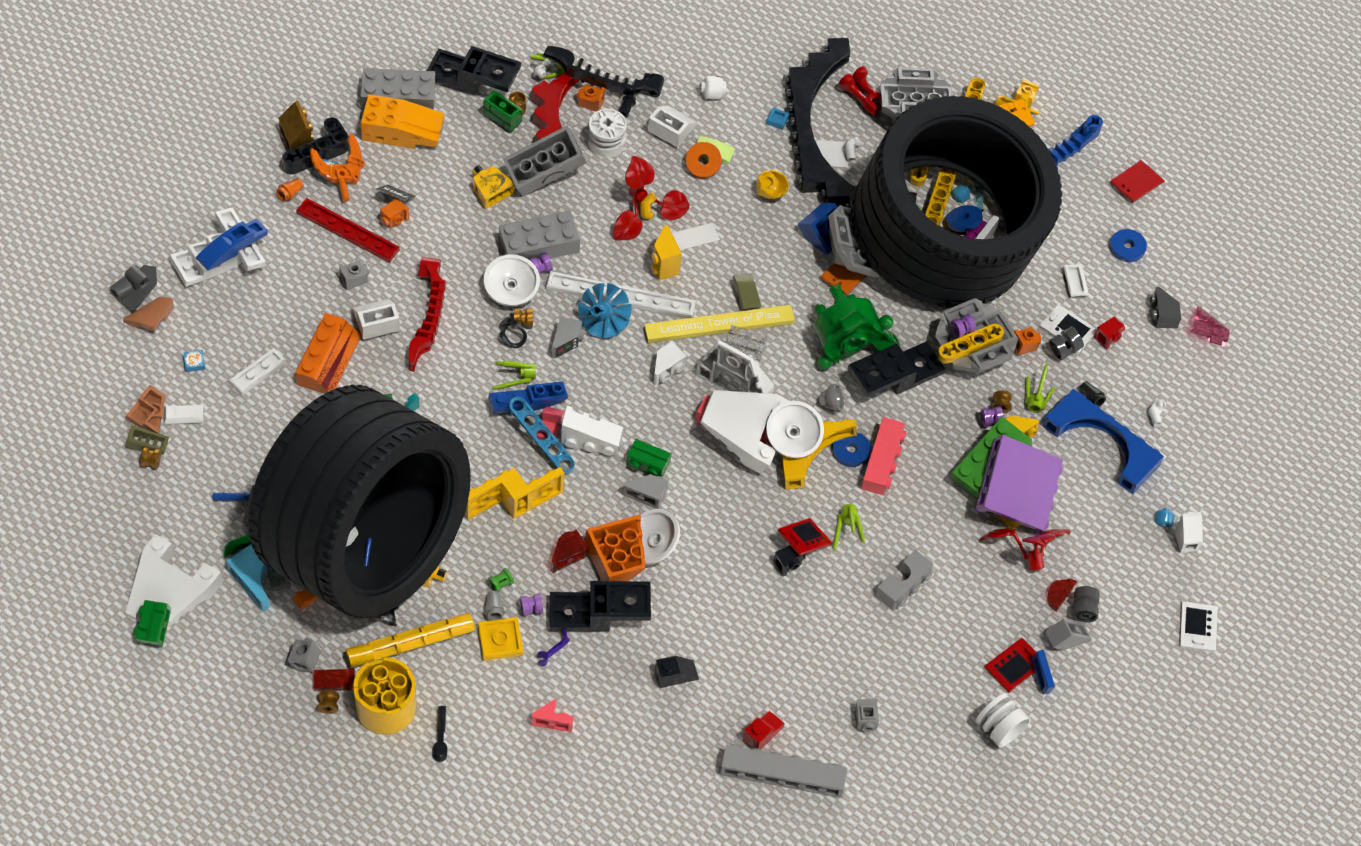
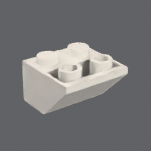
[648,106,698,148]
[352,299,400,340]

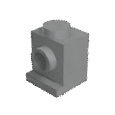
[339,260,369,290]

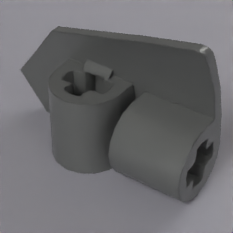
[109,265,157,312]

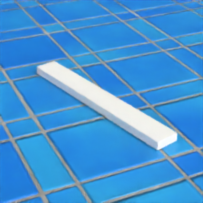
[546,271,696,318]

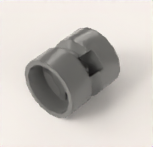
[1049,327,1084,360]
[1072,586,1100,623]

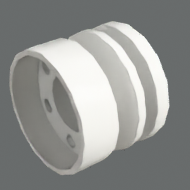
[588,109,627,158]
[976,693,1031,748]

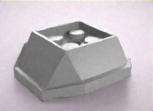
[880,67,952,121]
[828,205,879,278]
[934,298,1018,373]

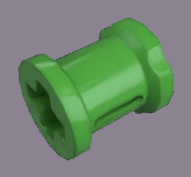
[488,568,514,592]

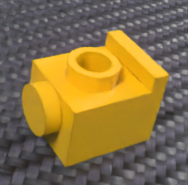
[1014,79,1040,110]

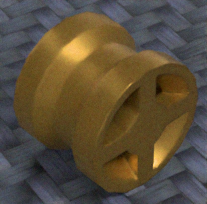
[993,390,1012,413]
[141,447,161,468]
[318,690,339,714]

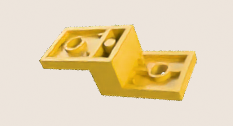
[464,467,564,520]

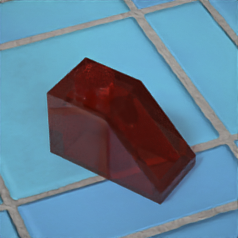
[551,529,588,573]

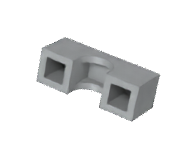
[875,549,933,611]

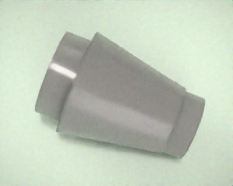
[485,591,505,621]

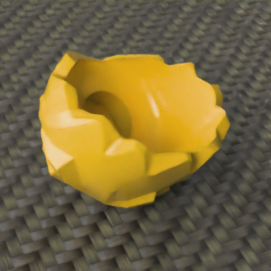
[756,170,789,199]

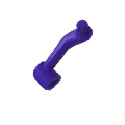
[537,630,570,666]

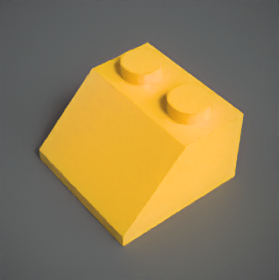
[651,225,682,281]

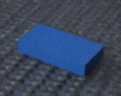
[1032,650,1055,695]

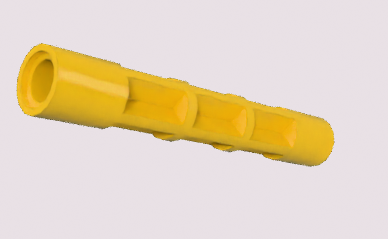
[345,612,475,668]

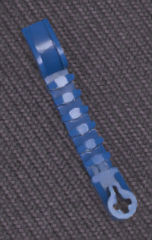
[1048,115,1103,166]

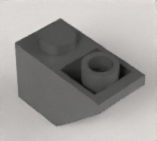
[1150,287,1181,328]

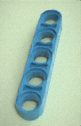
[509,397,575,475]

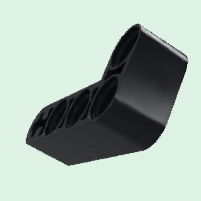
[282,117,349,175]

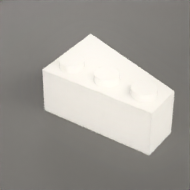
[561,405,623,456]

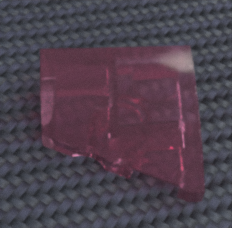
[1191,306,1230,347]

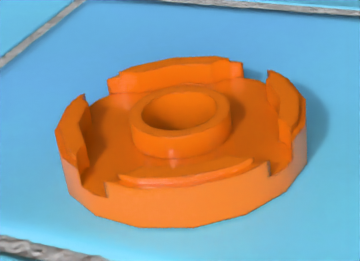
[686,142,722,178]

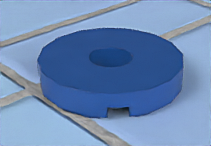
[946,205,983,232]
[1110,229,1147,262]
[833,432,871,467]

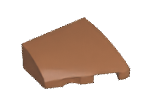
[123,297,174,332]
[125,385,166,434]

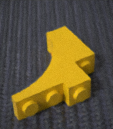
[782,419,857,490]

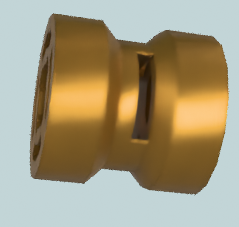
[509,91,527,115]
[514,308,533,327]

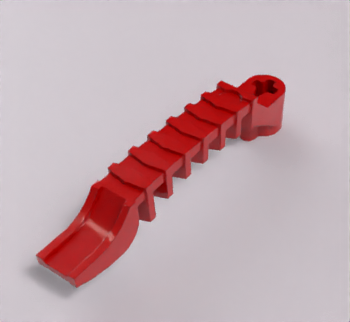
[409,257,446,372]

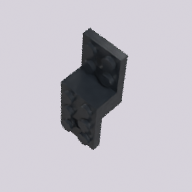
[427,46,521,95]
[848,341,946,397]
[549,581,651,632]

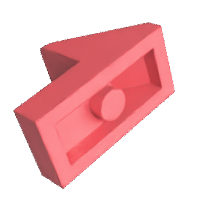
[537,406,565,440]
[532,699,574,732]

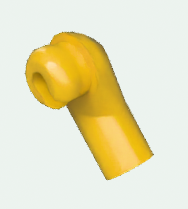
[640,192,657,220]

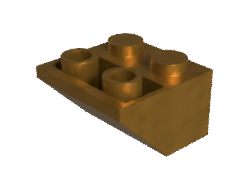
[279,101,314,150]

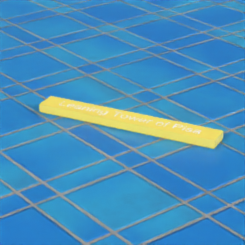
[644,305,795,343]

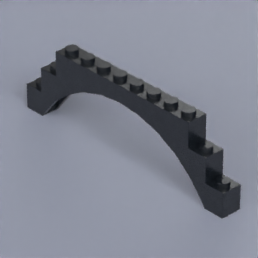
[785,38,856,208]

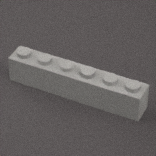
[720,744,847,798]

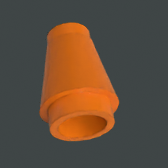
[276,178,304,202]

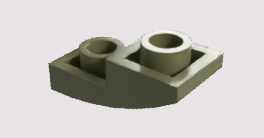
[732,273,761,310]

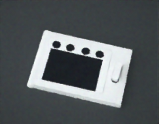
[1039,304,1097,353]
[1180,601,1218,652]

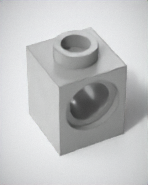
[288,638,321,672]

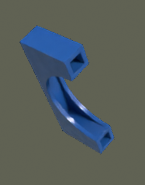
[1042,389,1164,494]

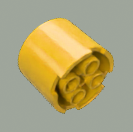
[354,657,417,734]

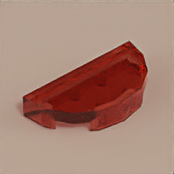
[1047,578,1077,612]

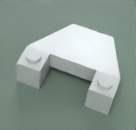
[696,340,774,394]
[700,390,789,474]
[125,534,223,628]

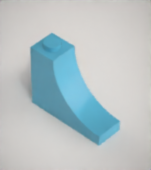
[226,544,270,611]

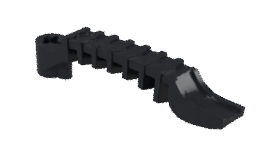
[542,46,665,97]

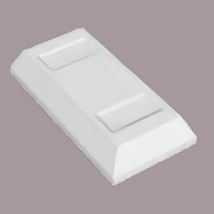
[1063,264,1089,297]
[164,405,203,424]

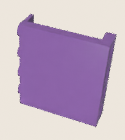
[976,435,1063,534]

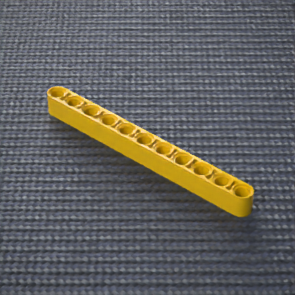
[925,78,985,226]

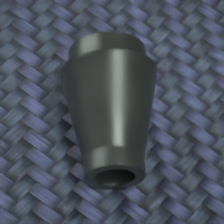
[1079,381,1106,407]

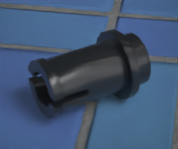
[618,94,636,118]

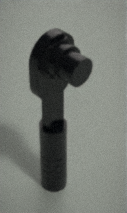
[433,706,447,762]

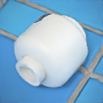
[699,76,726,99]

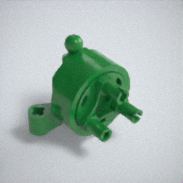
[814,284,900,370]

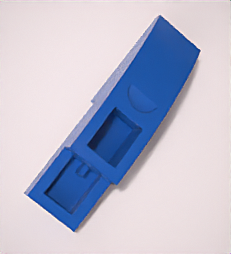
[196,218,268,271]
[488,381,568,416]

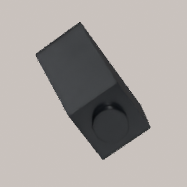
[655,656,699,688]

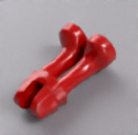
[838,66,882,116]

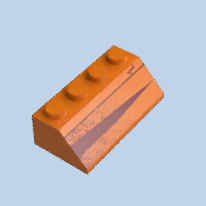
[296,313,361,394]

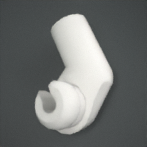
[534,59,552,79]
[845,137,860,161]
[1148,399,1166,427]

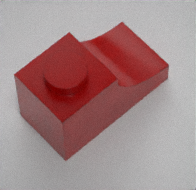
[742,711,785,750]

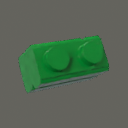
[483,91,522,132]
[626,439,672,477]
[133,600,172,647]

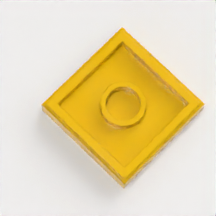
[478,617,524,661]

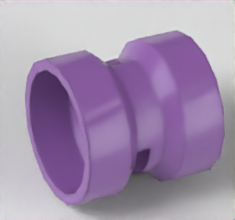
[528,253,553,275]
[950,314,976,338]
[980,406,1003,427]
[520,593,543,616]

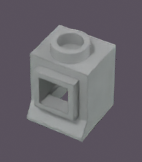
[855,699,879,732]

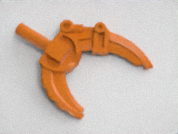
[310,133,365,202]

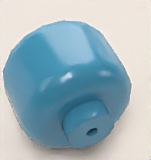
[951,185,971,203]
[1154,508,1175,527]

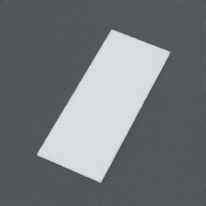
[672,223,720,250]

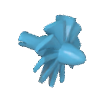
[578,283,632,338]

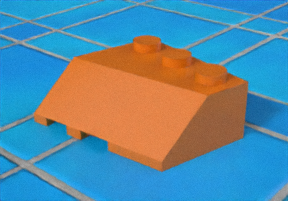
[583,514,646,581]

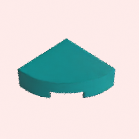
[405,393,419,411]

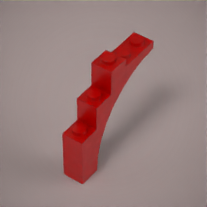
[531,65,579,142]

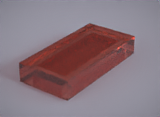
[314,669,355,691]

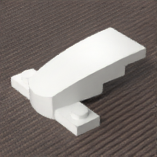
[169,208,265,287]

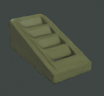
[125,425,169,455]

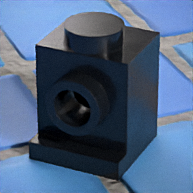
[773,545,806,577]

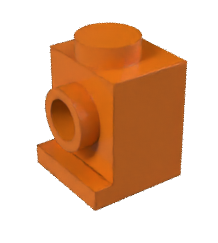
[577,84,605,112]
[380,198,409,229]
[1014,327,1041,355]

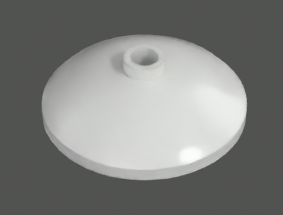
[484,254,540,307]
[766,401,824,458]
[641,509,680,565]

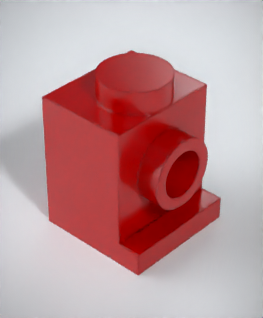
[1094,316,1125,350]

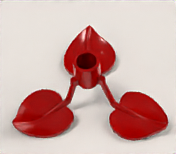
[613,156,690,240]
[980,528,1071,570]

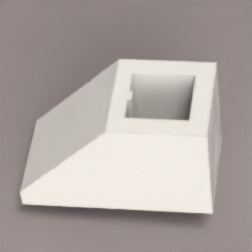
[654,341,687,385]
[1174,512,1203,553]

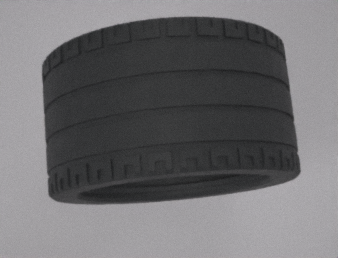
[851,96,1063,308]
[248,384,471,618]

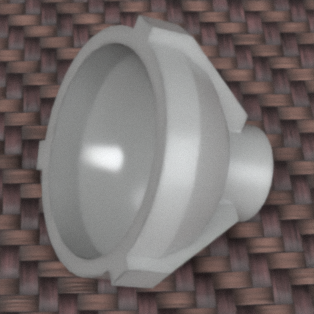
[819,384,844,412]

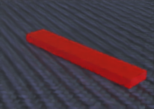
[296,198,400,263]

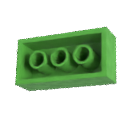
[952,416,1032,499]

